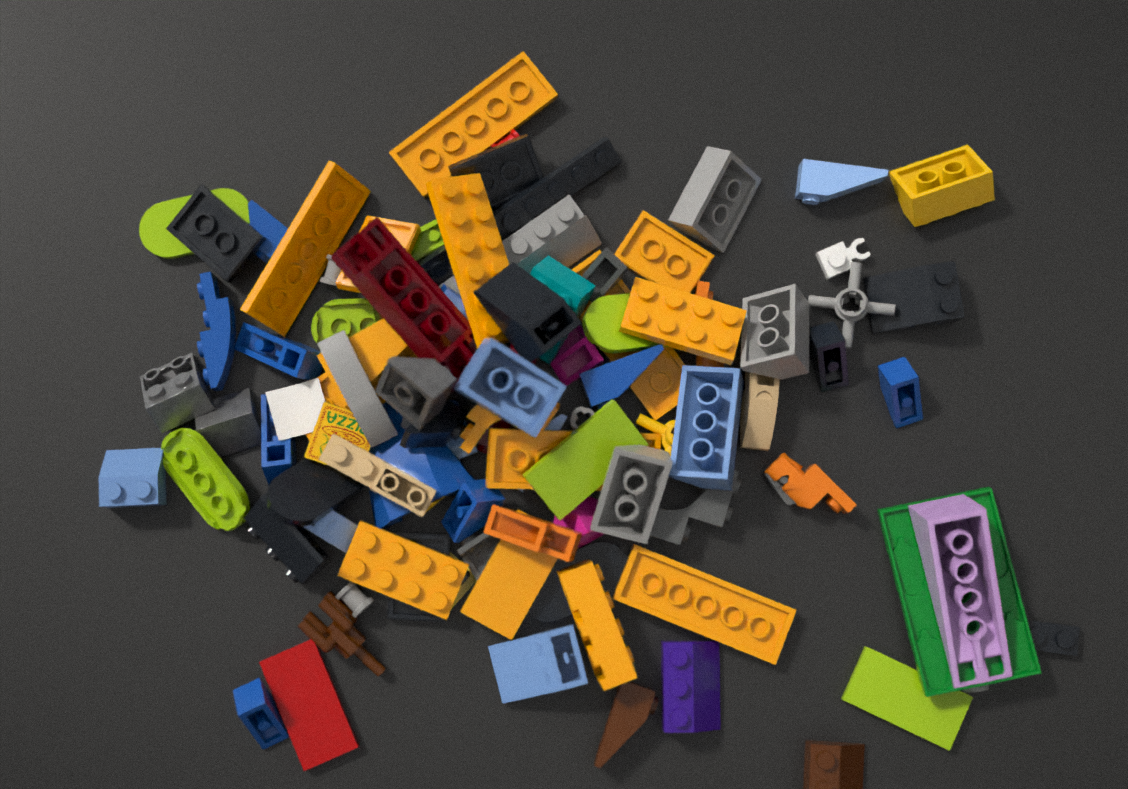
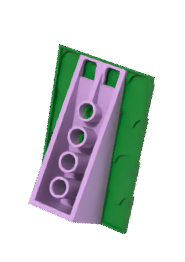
[877,487,1041,697]

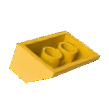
[889,145,995,227]

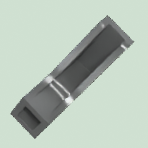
[649,470,741,545]

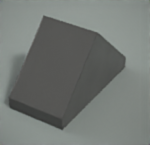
[582,247,628,302]

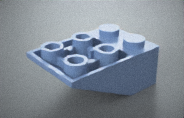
[488,624,588,704]

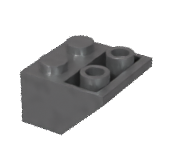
[140,353,215,433]

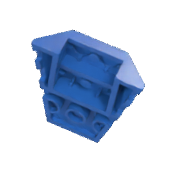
[368,402,475,529]

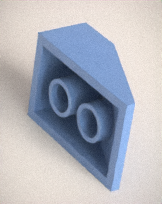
[453,338,567,438]

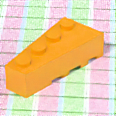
[556,559,637,691]

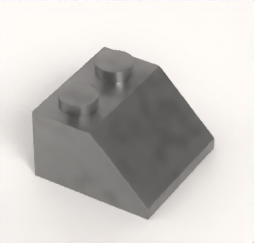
[375,357,456,430]

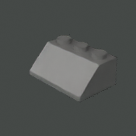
[668,146,762,253]
[740,284,809,380]
[590,445,673,544]

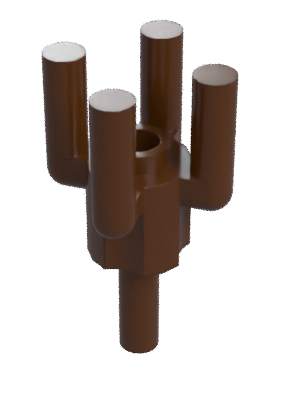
[297,590,386,677]

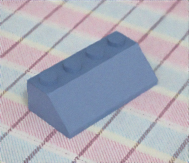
[669,365,744,490]

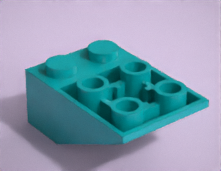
[530,255,596,364]

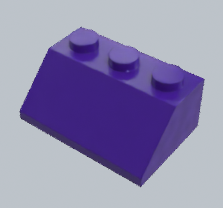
[661,641,721,733]

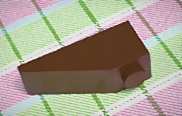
[594,681,659,768]

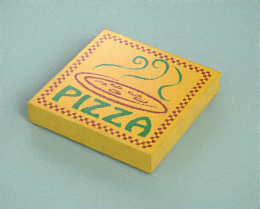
[304,402,371,466]

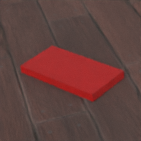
[259,639,359,771]

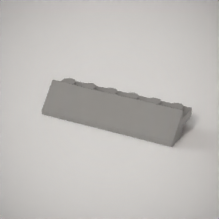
[438,195,602,295]

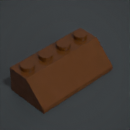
[803,740,865,789]

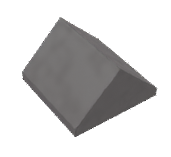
[195,388,261,458]

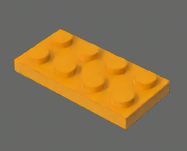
[619,277,747,365]
[337,520,469,620]

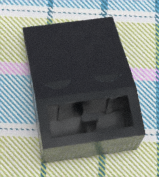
[473,262,581,362]

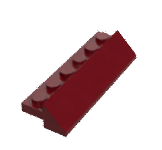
[330,217,477,393]

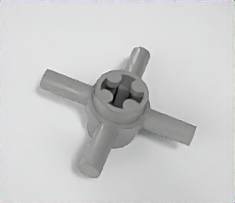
[808,262,896,349]

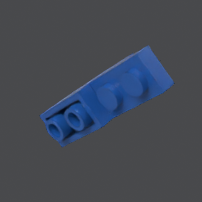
[197,272,236,392]

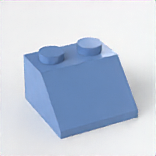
[99,448,167,508]

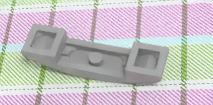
[317,330,398,448]

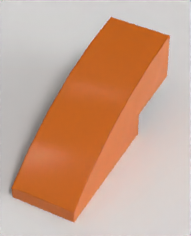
[483,505,582,562]

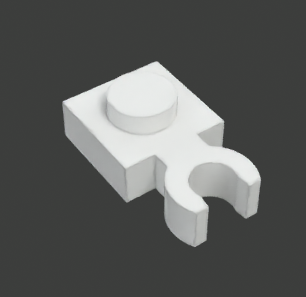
[815,238,871,280]

